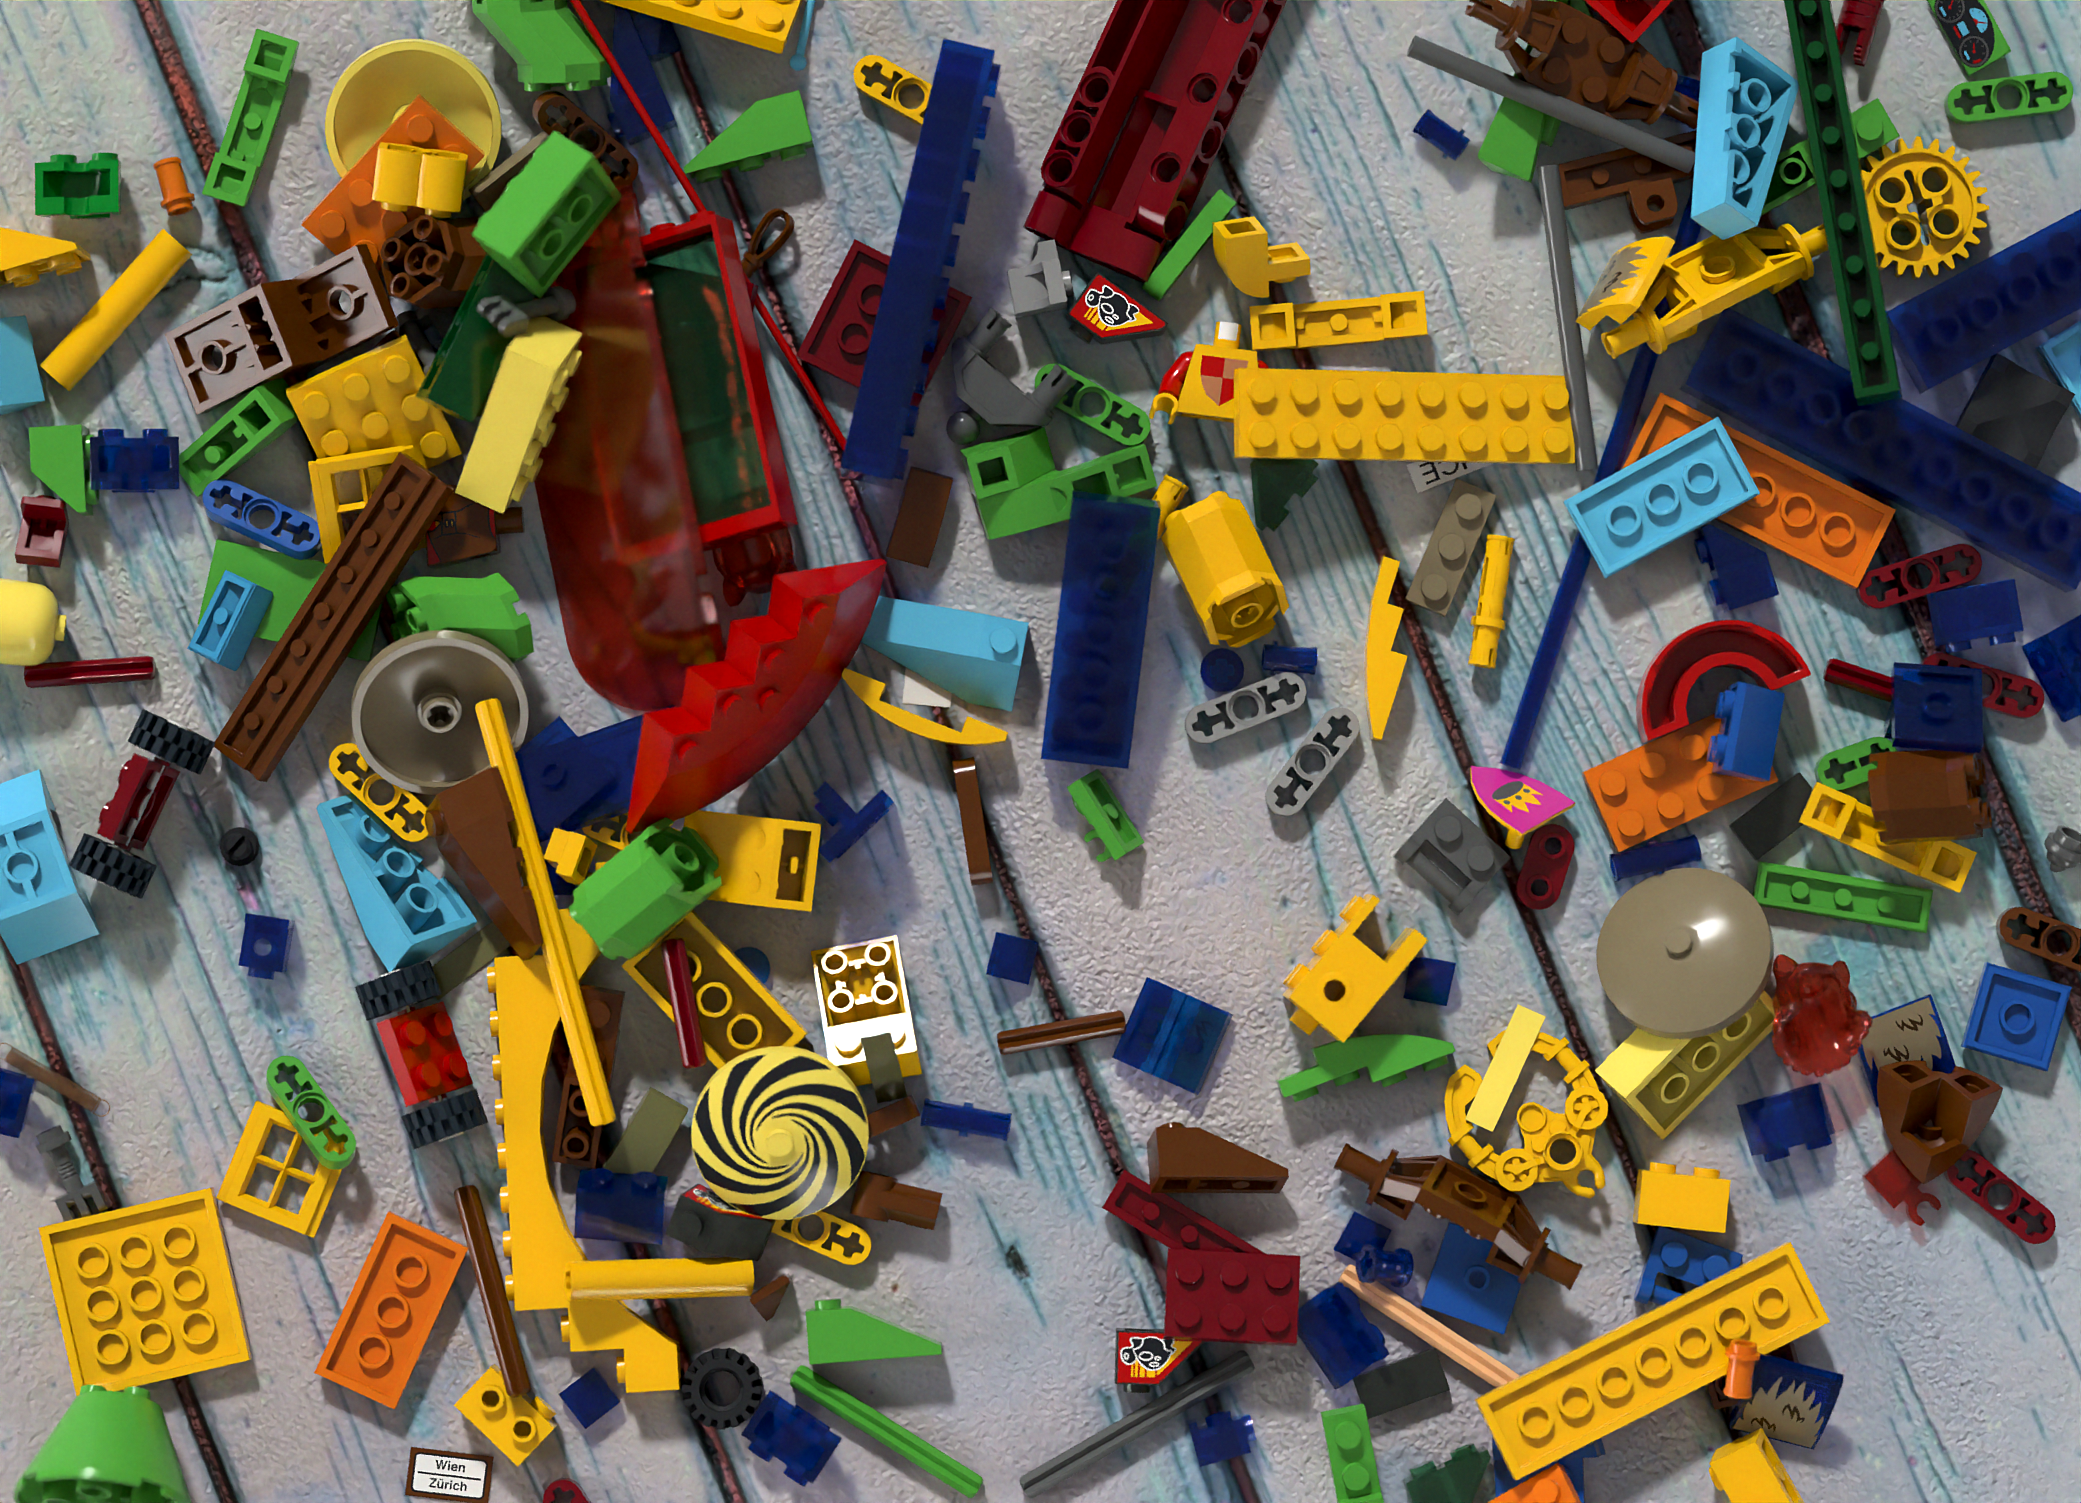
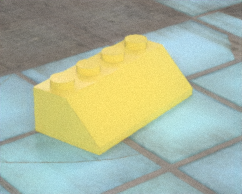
[1595,990,1786,1141]

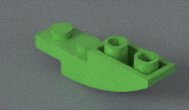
[1760,98,1900,217]
[975,443,1157,540]
[1276,1034,1455,1102]
[1320,1403,1384,1503]

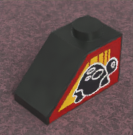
[1066,271,1168,344]
[665,1184,775,1261]
[1114,1328,1205,1393]

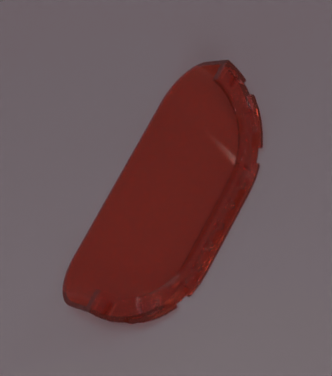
[533,183,727,712]

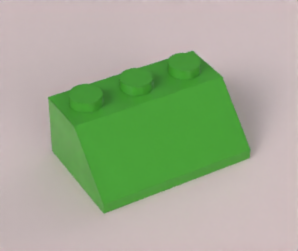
[471,131,622,298]

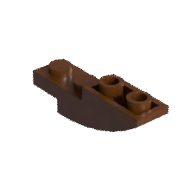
[552,984,625,1169]

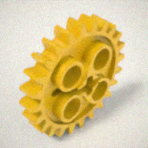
[1862,136,1989,280]

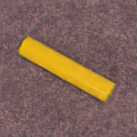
[40,229,192,392]
[564,1257,754,1301]

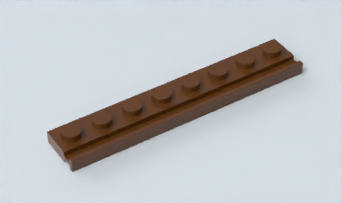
[214,452,454,782]

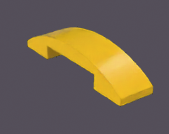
[1249,291,1428,351]
[841,668,1008,746]
[1799,782,1977,893]

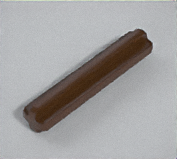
[997,1010,1127,1055]

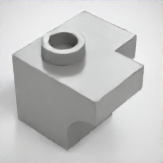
[1007,239,1074,319]

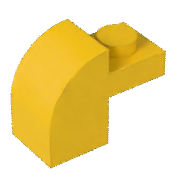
[1213,216,1311,298]

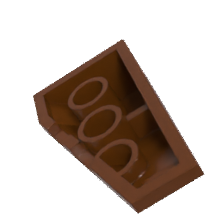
[425,766,543,961]

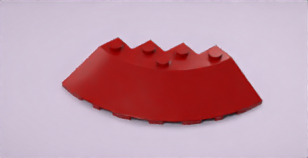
[626,558,887,834]

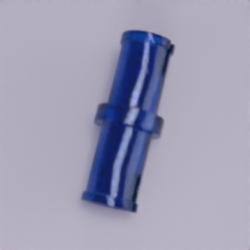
[1609,834,1702,882]
[920,1098,1012,1141]

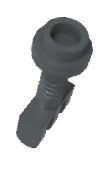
[477,286,576,337]
[36,1125,109,1221]

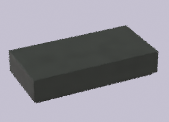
[1729,772,1813,861]
[1352,1347,1450,1419]

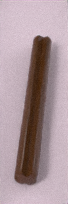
[454,1185,531,1397]

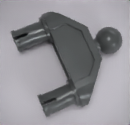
[946,307,1077,445]

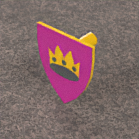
[1470,766,1576,849]

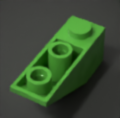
[683,90,814,183]

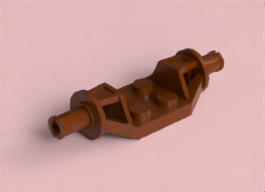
[1465,0,1699,129]
[1334,1143,1583,1290]

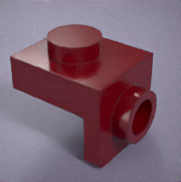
[15,495,69,568]

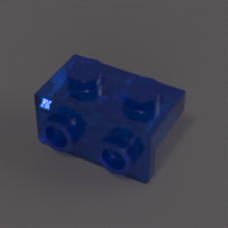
[2022,615,2081,722]
[1297,1282,1389,1390]

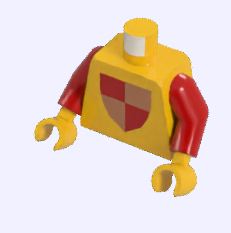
[1149,322,1269,425]

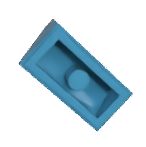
[187,570,273,671]

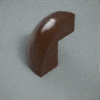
[1877,1060,2003,1184]

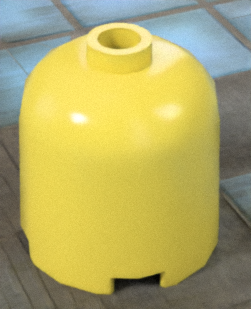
[0,578,67,666]

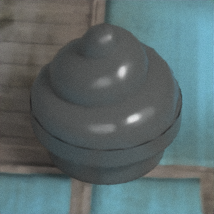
[2044,825,2081,872]

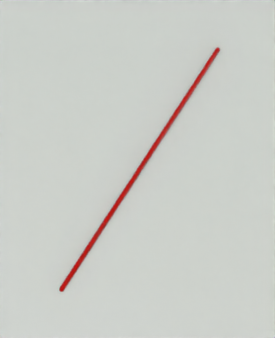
[570,0,857,464]

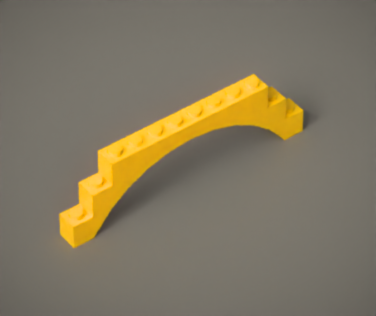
[487,862,682,1393]

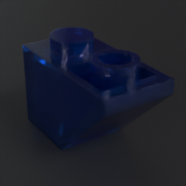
[1694,524,1780,613]

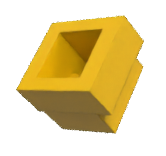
[543,828,597,885]

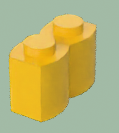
[372,142,468,218]

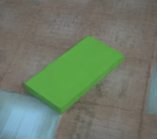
[198,539,385,662]

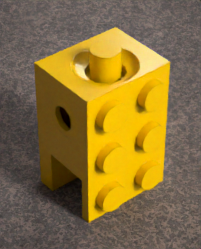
[1282,894,1428,1043]

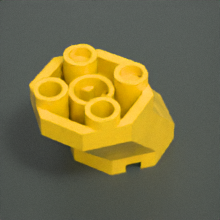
[1161,491,1289,648]

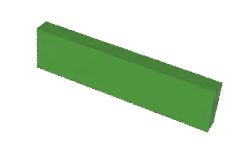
[1753,861,1933,933]

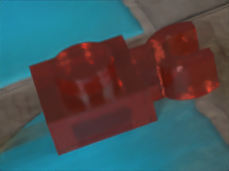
[1862,1147,1941,1226]

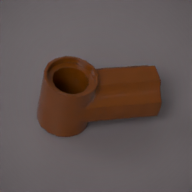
[850,1170,942,1230]

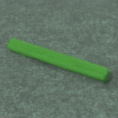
[790,1365,983,1498]

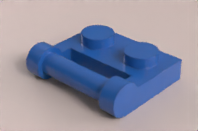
[1634,1226,1743,1305]

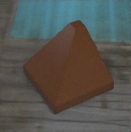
[750,1273,792,1322]

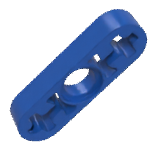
[203,479,321,560]

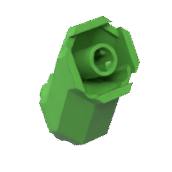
[472,0,613,92]
[386,572,534,664]
[569,817,722,960]

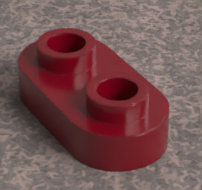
[1516,824,1574,910]

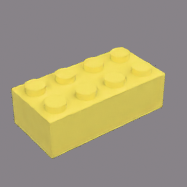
[455,316,583,514]

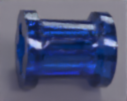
[1356,1244,1414,1288]

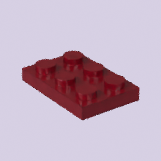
[1163,1249,1301,1346]

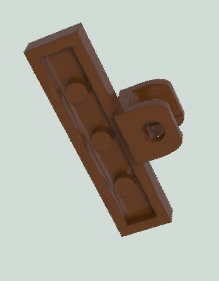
[1559,130,1697,234]

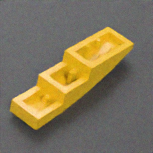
[1364,556,1408,741]

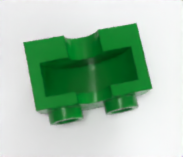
[35,153,121,219]

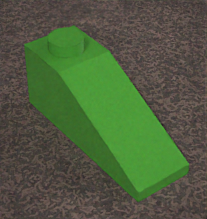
[172,378,299,497]
[805,1298,942,1365]

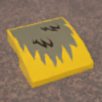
[1576,237,1675,331]

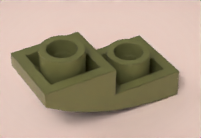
[603,1087,688,1190]

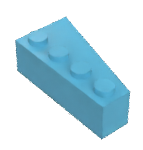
[1691,36,1799,240]

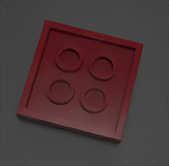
[796,239,972,416]

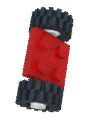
[355,960,488,1150]

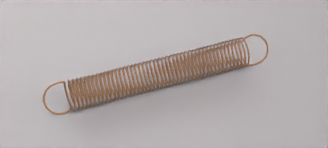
[0,1043,110,1117]

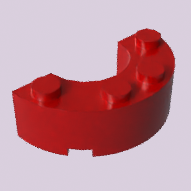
[1636,620,1811,743]

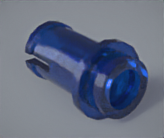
[1412,109,1470,161]
[1261,640,1317,675]

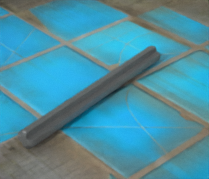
[1019,1350,1255,1498]

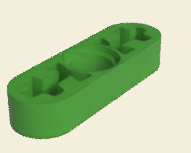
[1944,72,2073,125]
[1142,189,1237,302]
[1034,363,1150,447]
[266,1056,356,1169]

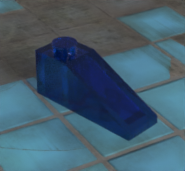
[607,5,678,146]

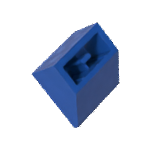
[1707,682,1785,782]

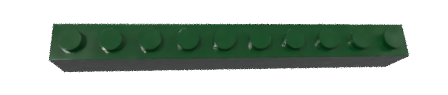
[1784,0,1903,406]

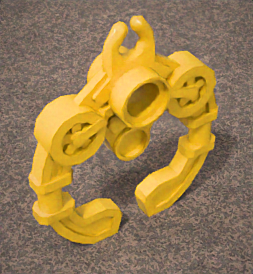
[1444,1030,1608,1199]

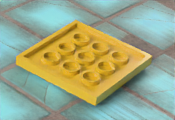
[39,1187,252,1397]

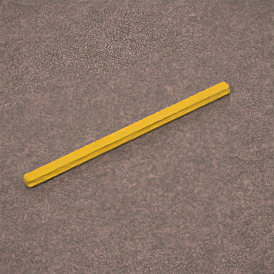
[475,698,616,1126]

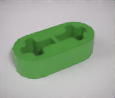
[1814,737,1897,791]

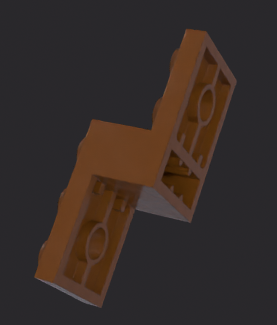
[165,244,399,415]

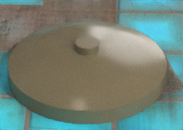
[351,630,529,795]
[1596,868,1774,1039]

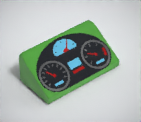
[1927,0,2011,76]

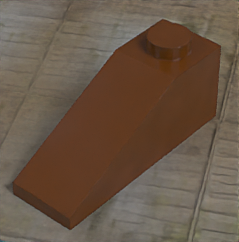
[1147,1122,1289,1194]

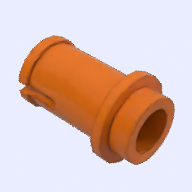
[153,157,195,216]
[1723,1340,1760,1399]

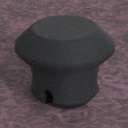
[220,827,260,866]

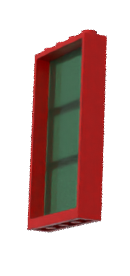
[560,210,798,571]

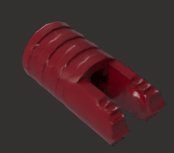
[1836,0,1885,67]

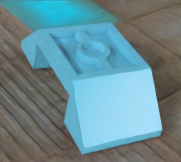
[0,769,101,965]

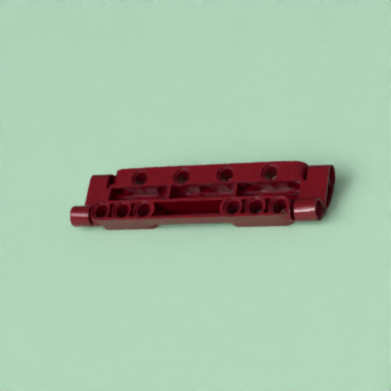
[1023,0,1287,283]

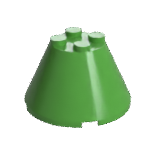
[13,1385,192,1503]

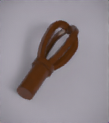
[741,208,794,280]

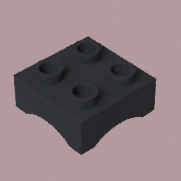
[1951,353,2075,474]

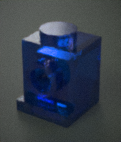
[238,913,295,980]
[1187,1410,1257,1467]

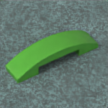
[202,29,299,208]

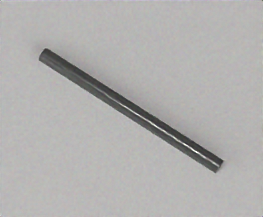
[1407,35,1695,173]
[1537,164,1598,471]

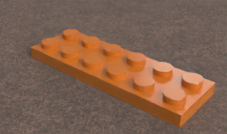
[1621,392,1896,589]

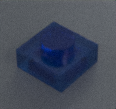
[559,1366,621,1429]

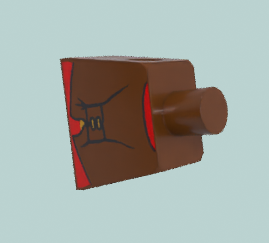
[425,484,525,569]

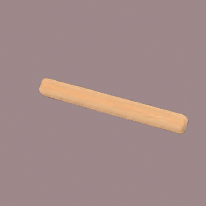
[1338,1264,1520,1388]

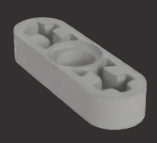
[1185,672,1307,744]
[1265,707,1360,816]

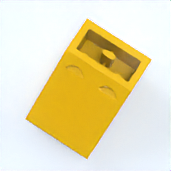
[0,227,92,288]
[683,810,821,912]
[811,935,922,1086]

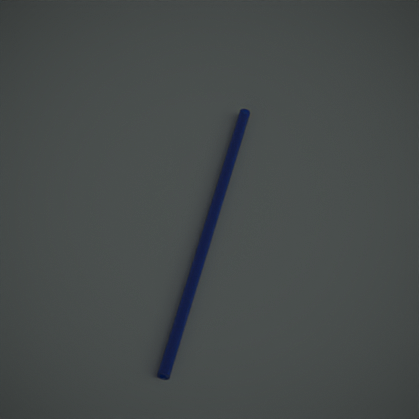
[1500,185,1702,770]

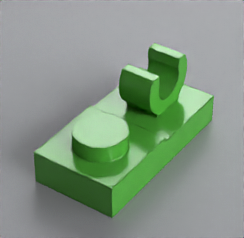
[1067,768,1144,862]

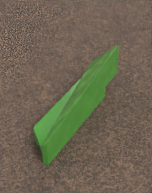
[1478,0,1595,183]

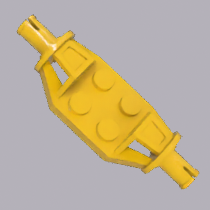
[1601,223,1829,359]

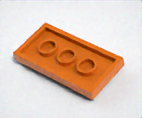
[301,94,485,271]
[1582,713,1779,853]
[314,1211,468,1409]

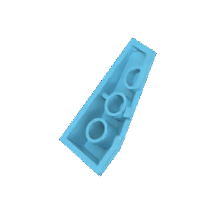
[861,596,1029,712]
[316,793,478,972]

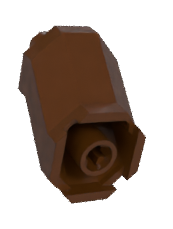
[381,215,486,309]
[1868,747,1992,845]

